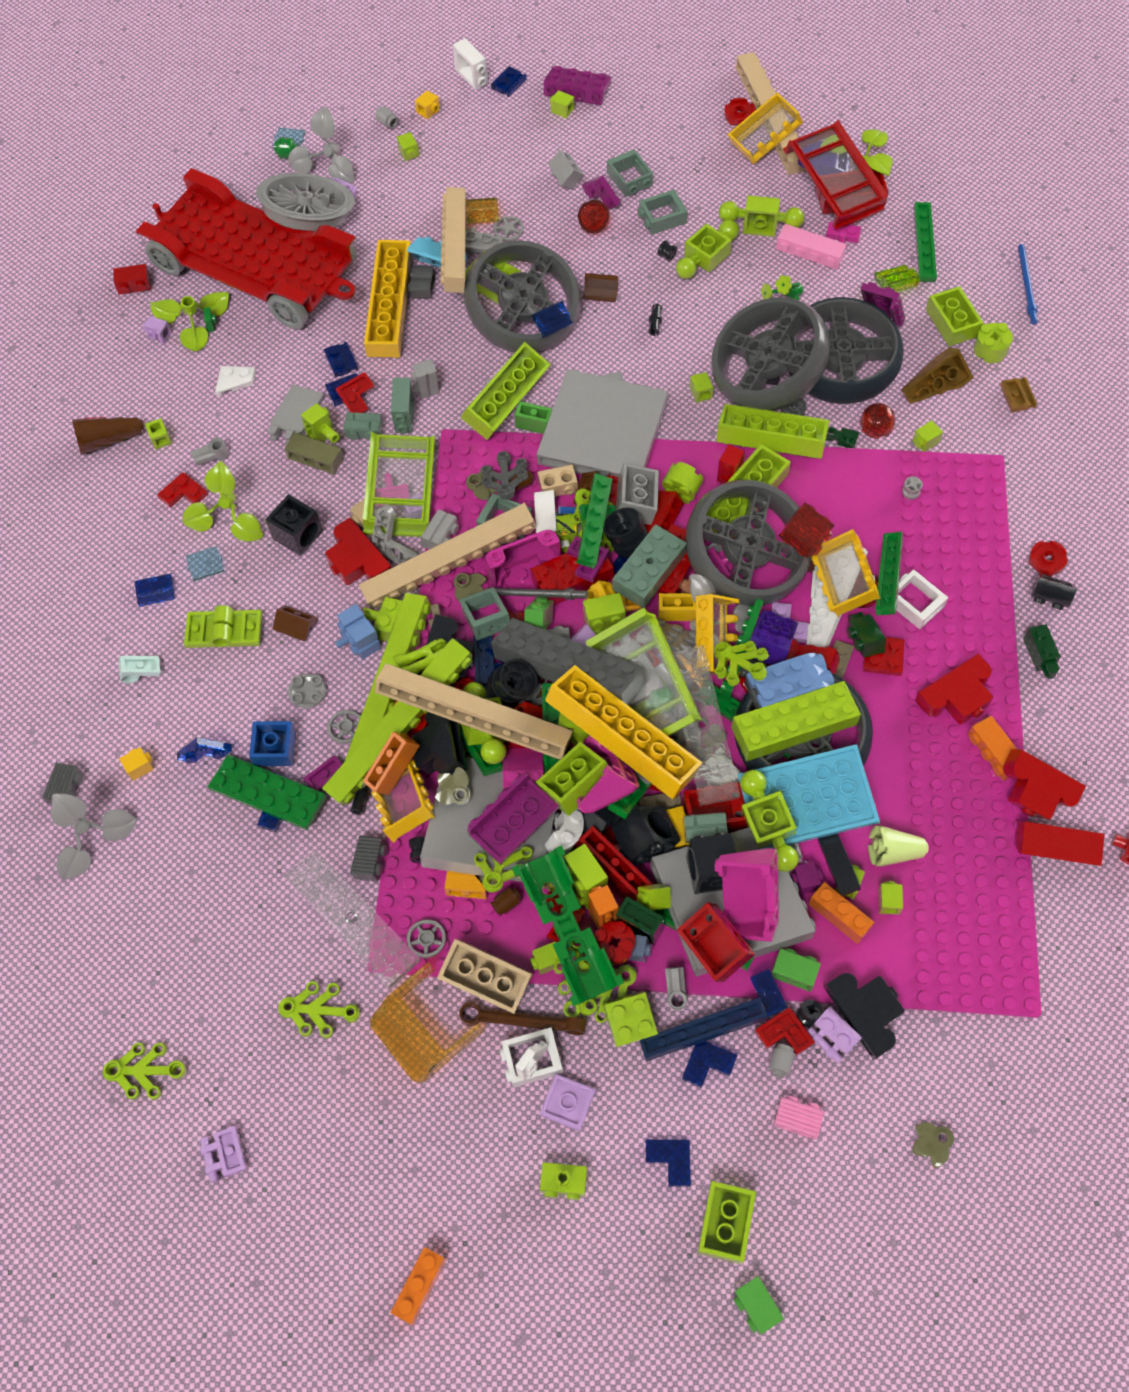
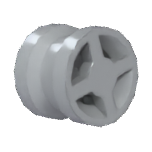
[902,476,923,500]

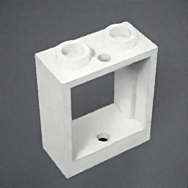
[453,38,488,90]
[896,570,948,629]
[499,1028,563,1088]

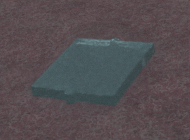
[273,127,306,148]
[186,546,225,581]

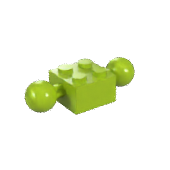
[719,195,805,237]
[676,219,739,279]
[461,682,506,764]
[740,770,799,872]

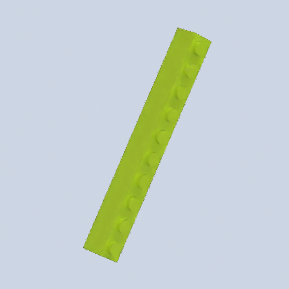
[345,593,431,761]
[322,638,473,806]

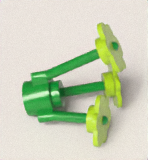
[761,275,803,300]

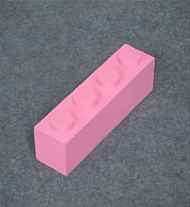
[776,224,847,269]

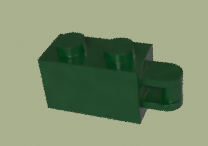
[847,612,886,658]
[1023,624,1061,679]

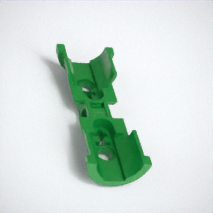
[512,846,624,1007]

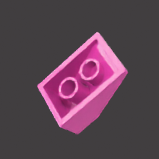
[503,748,543,790]

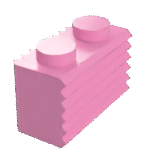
[773,1095,825,1140]

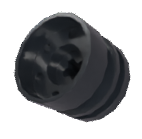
[603,507,648,558]
[487,659,538,706]

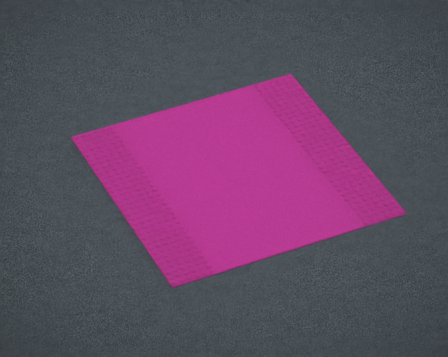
[368,429,1042,1018]

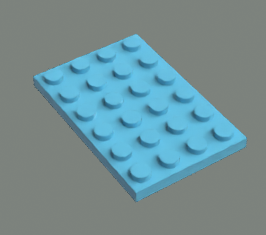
[737,744,880,850]

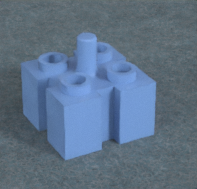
[335,604,381,660]

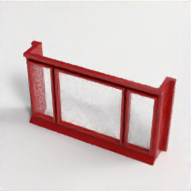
[783,120,889,231]

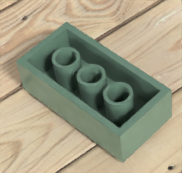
[612,524,687,608]

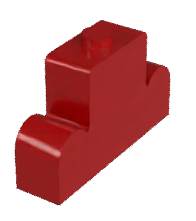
[325,517,392,585]
[915,653,993,725]
[1003,749,1086,819]

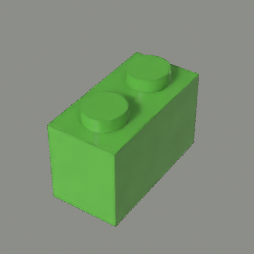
[514,401,552,434]
[524,597,553,630]
[771,948,821,992]
[733,1276,784,1335]

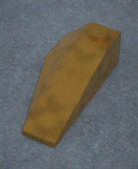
[902,347,974,404]

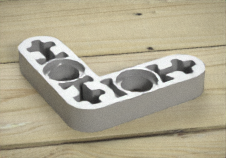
[371,505,418,564]

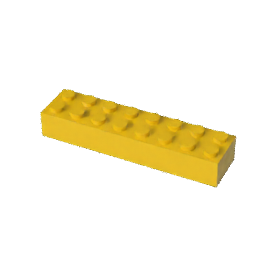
[364,240,412,358]
[545,665,702,800]

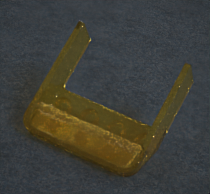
[370,962,484,1083]

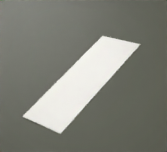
[534,490,556,533]

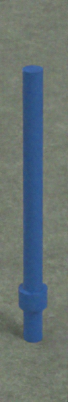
[1018,244,1038,325]

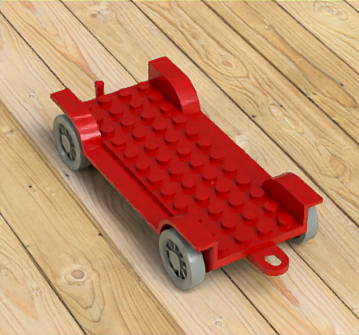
[136,168,356,329]

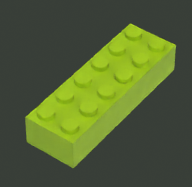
[460,342,551,440]
[716,404,830,459]
[707,444,791,539]
[731,681,861,762]

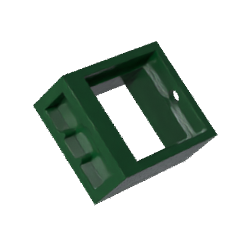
[616,896,664,945]

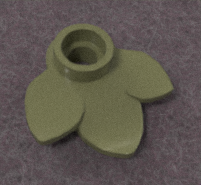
[466,470,499,500]
[454,573,487,601]
[435,767,471,805]
[912,1122,954,1168]

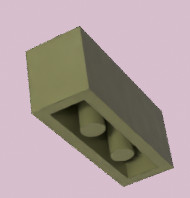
[284,433,344,475]

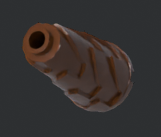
[72,417,145,455]

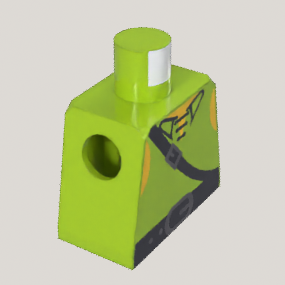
[554,511,578,552]

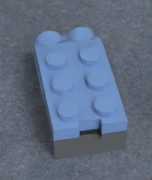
[745,653,835,709]

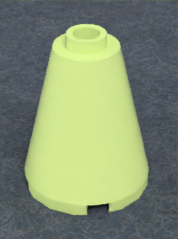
[868,826,929,867]

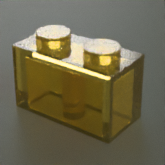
[465,197,499,224]

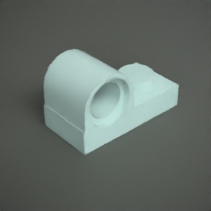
[118,656,161,683]

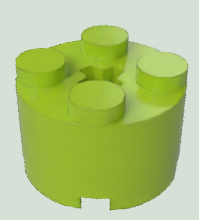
[974,323,1013,363]
[662,462,704,504]

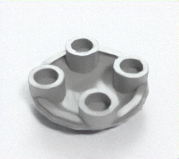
[288,674,326,709]

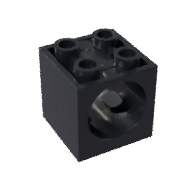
[265,494,323,556]
[611,806,681,865]
[686,833,736,894]

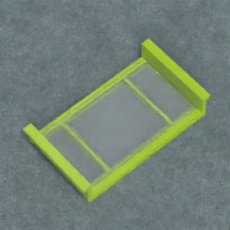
[363,431,435,537]
[585,608,702,736]

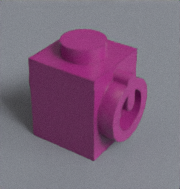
[790,861,824,895]

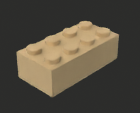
[437,939,533,1014]

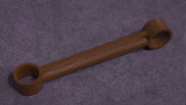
[459,1002,587,1035]

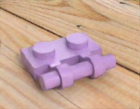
[807,1007,862,1063]
[200,1126,247,1183]

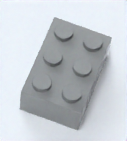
[616,463,659,525]

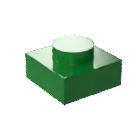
[203,307,217,332]

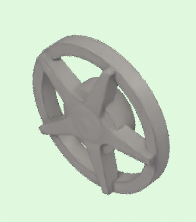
[493,216,524,241]
[327,710,361,744]
[407,920,446,958]

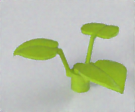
[820,129,893,176]
[150,292,229,351]
[182,461,264,542]

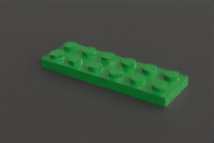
[207,755,327,831]

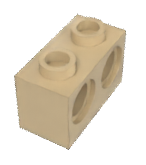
[538,464,578,498]

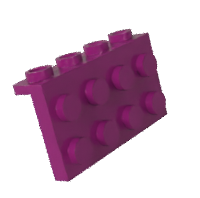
[543,66,611,105]
[860,282,905,329]
[467,773,559,866]

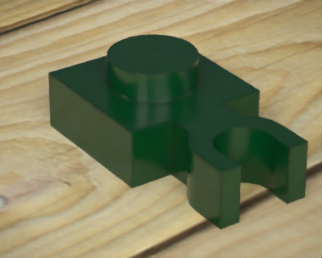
[826,427,859,448]

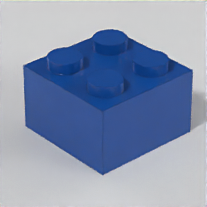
[249,721,296,766]

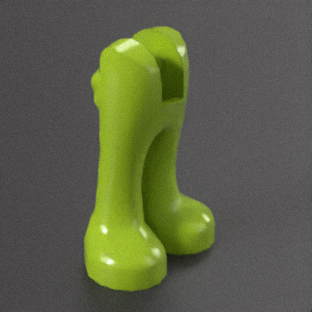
[393,639,446,674]

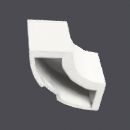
[545,808,584,858]

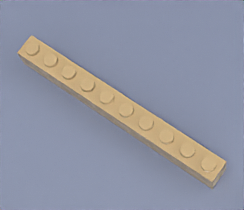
[736,52,806,175]
[440,187,465,293]
[359,503,536,609]
[375,664,573,760]

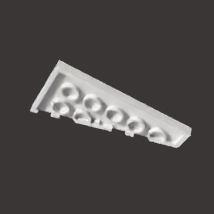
[807,539,868,647]

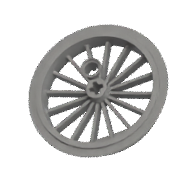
[256,173,355,231]

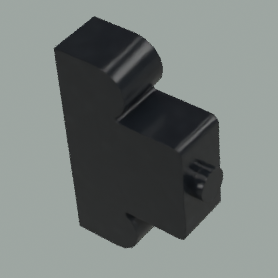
[417,614,474,682]
[411,712,468,775]
[823,973,905,1060]

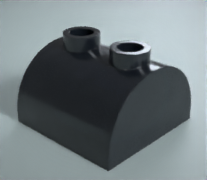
[1031,573,1077,610]

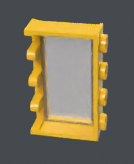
[727,92,803,164]
[811,529,881,617]
[696,594,740,677]
[371,759,435,843]

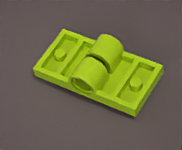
[184,605,263,648]

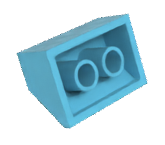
[407,236,467,268]

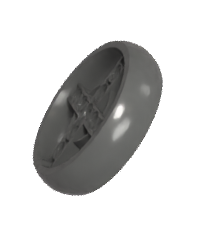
[464,240,581,353]
[711,297,831,411]
[685,480,812,607]

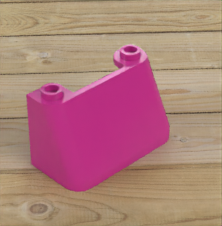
[482,530,561,588]
[577,735,640,814]
[715,848,779,942]

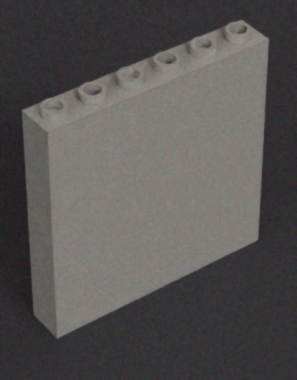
[537,369,668,477]
[420,758,560,882]
[650,828,816,977]

